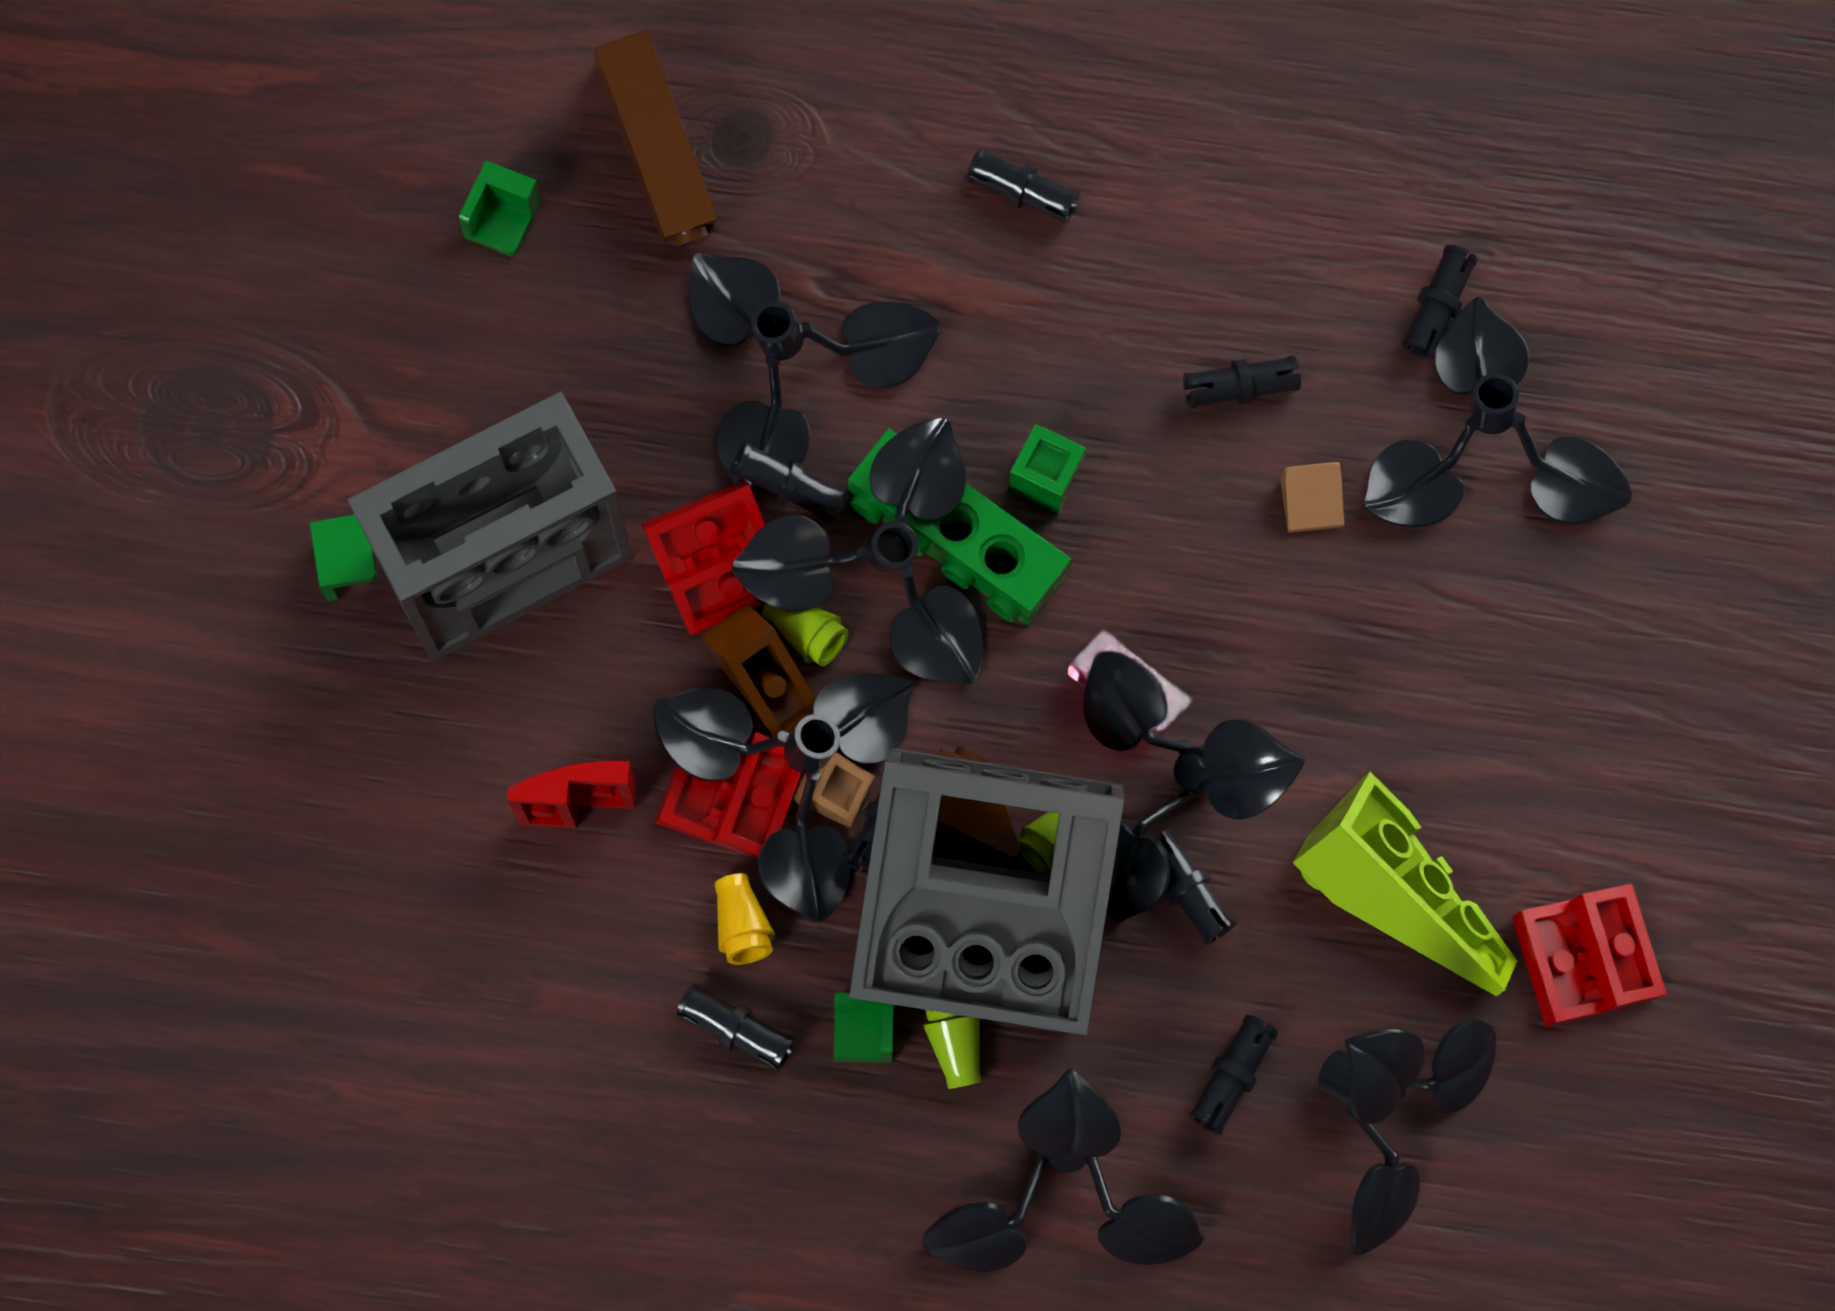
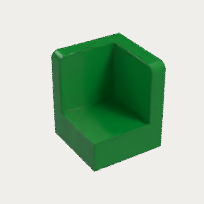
[459,160,542,257]
[1008,424,1086,516]
[310,514,377,601]
[833,992,894,1063]

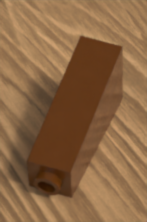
[593,29,717,248]

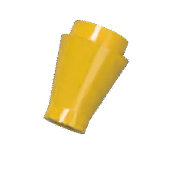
[714,873,775,965]

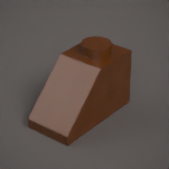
[701,604,816,738]
[937,747,1021,868]

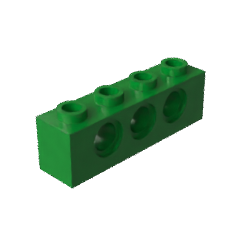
[848,428,1071,627]

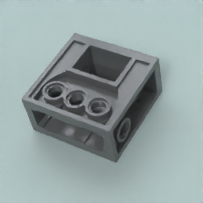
[347,391,633,663]
[849,748,1124,1035]

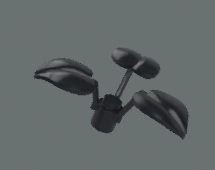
[689,253,941,492]
[1364,296,1632,528]
[732,418,983,685]
[1083,651,1305,922]
[653,674,912,923]
[1318,1019,1496,1256]
[922,1068,1205,1272]

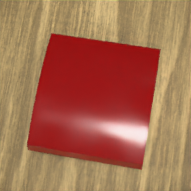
[641,480,765,636]
[654,732,801,858]
[507,761,638,828]
[1511,884,1667,1027]

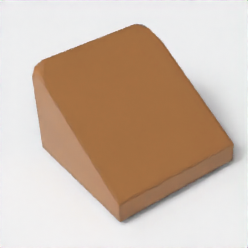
[1280,462,1344,533]
[792,752,875,827]

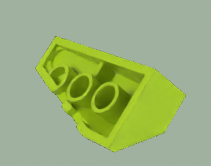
[1293,771,1517,996]

